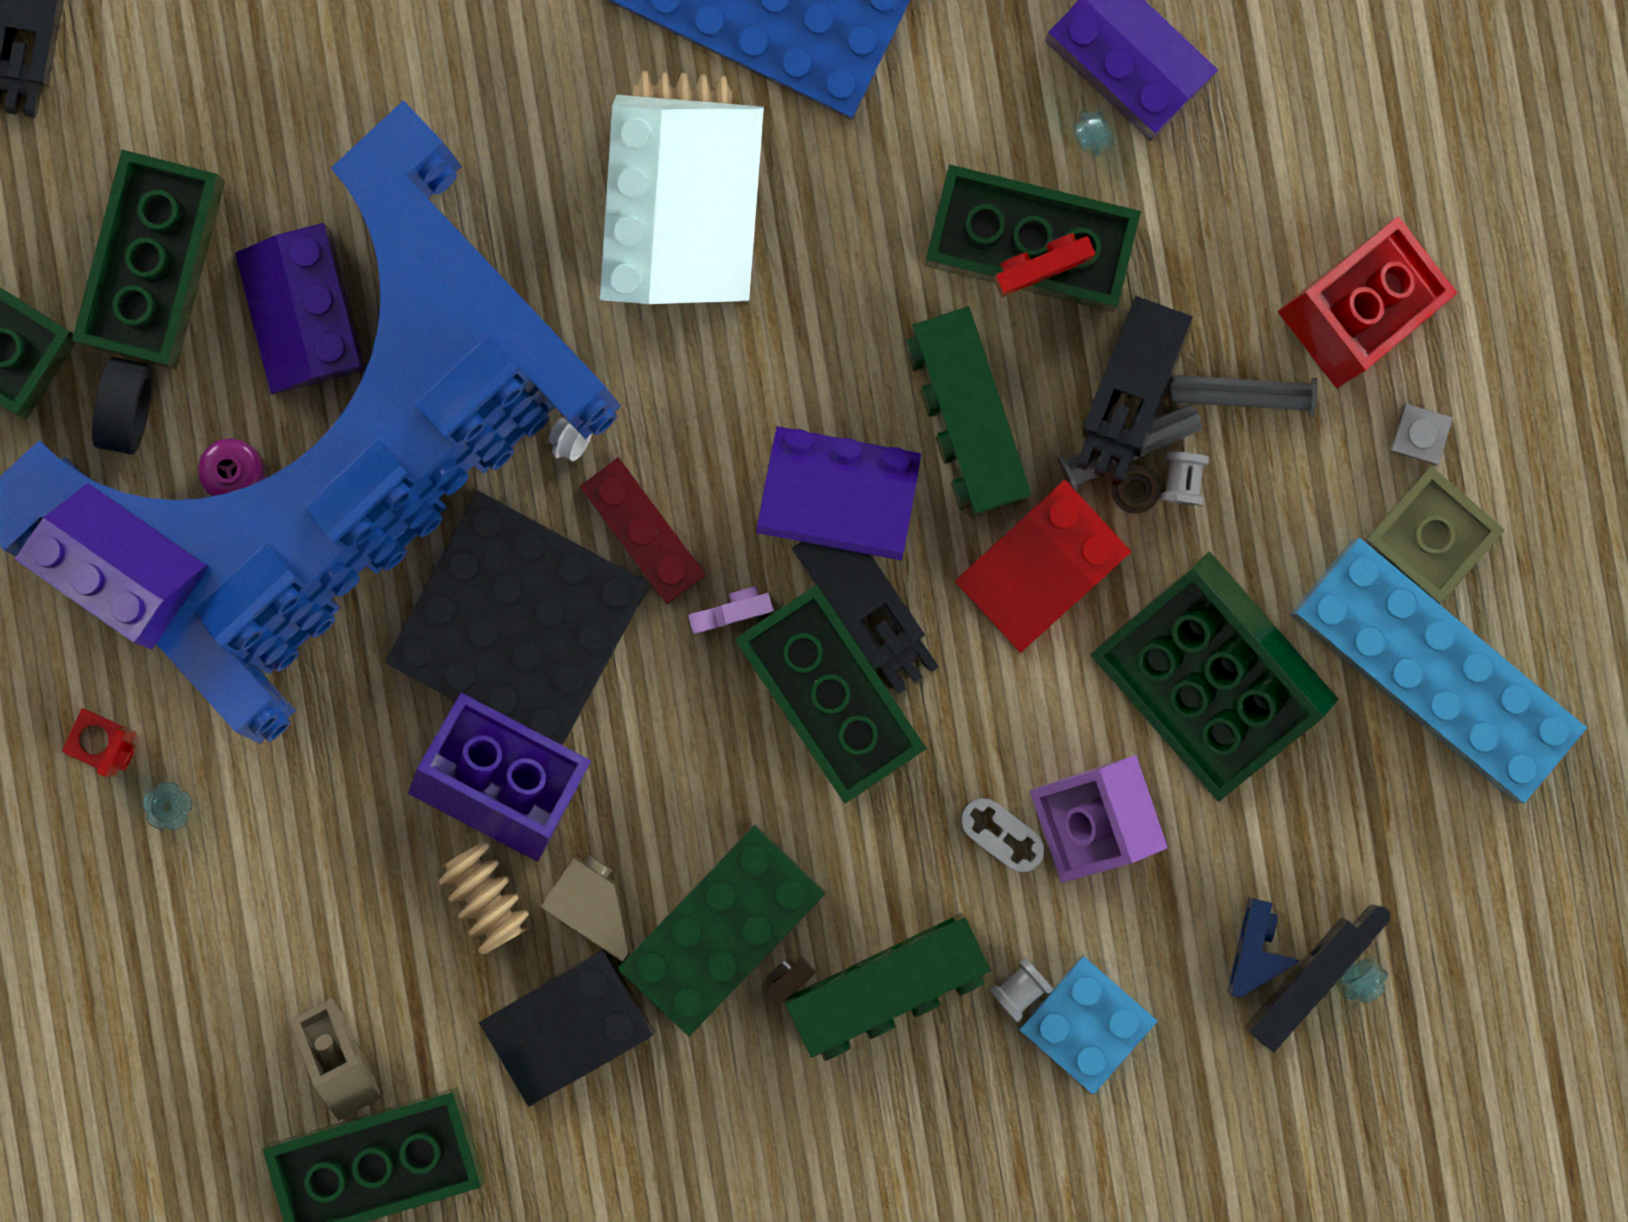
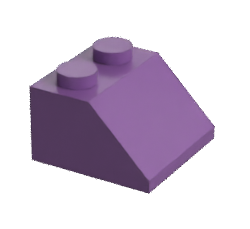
[1030,755,1168,883]

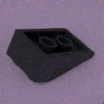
[479,949,655,1107]

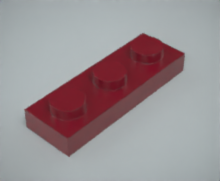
[580,457,706,604]

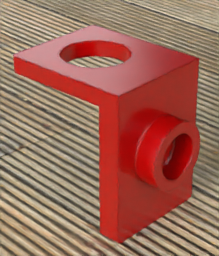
[62,708,136,777]

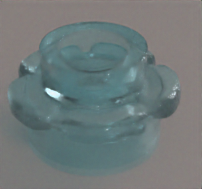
[1074,109,1114,156]
[143,782,192,830]
[1341,959,1388,1003]

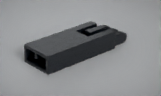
[0,0,64,118]
[1076,296,1193,484]
[792,542,939,695]
[1244,904,1391,1053]

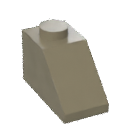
[541,854,630,962]
[290,998,382,1121]

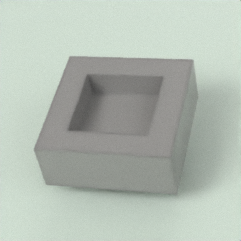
[1390,404,1453,465]

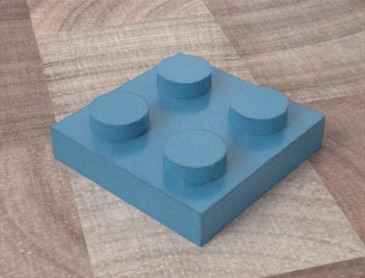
[1019,955,1158,1095]

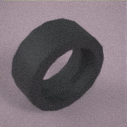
[92,357,153,455]

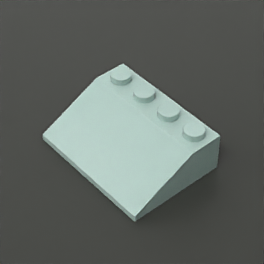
[600,95,764,304]

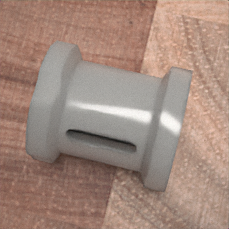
[1160,451,1209,506]
[989,957,1054,1022]

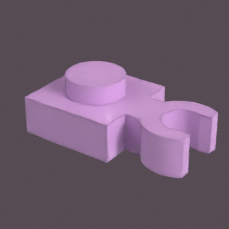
[688,586,774,634]

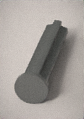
[1169,375,1317,417]
[1057,404,1202,491]

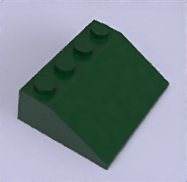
[1090,551,1339,802]

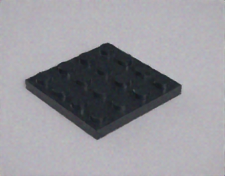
[385,491,650,745]

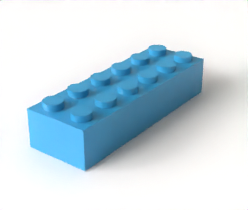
[1290,537,1587,804]

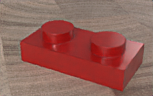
[994,233,1095,298]

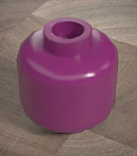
[198,438,266,496]

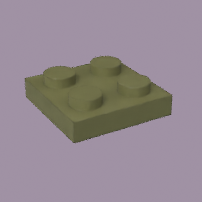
[1365,466,1505,604]

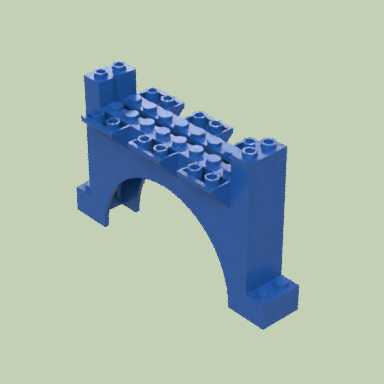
[0,100,621,744]

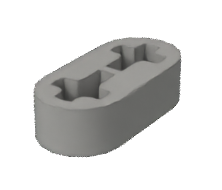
[961,798,1044,872]

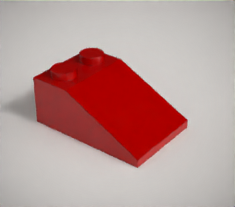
[1277,216,1457,389]
[954,479,1132,653]

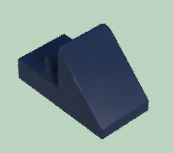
[1227,897,1300,997]

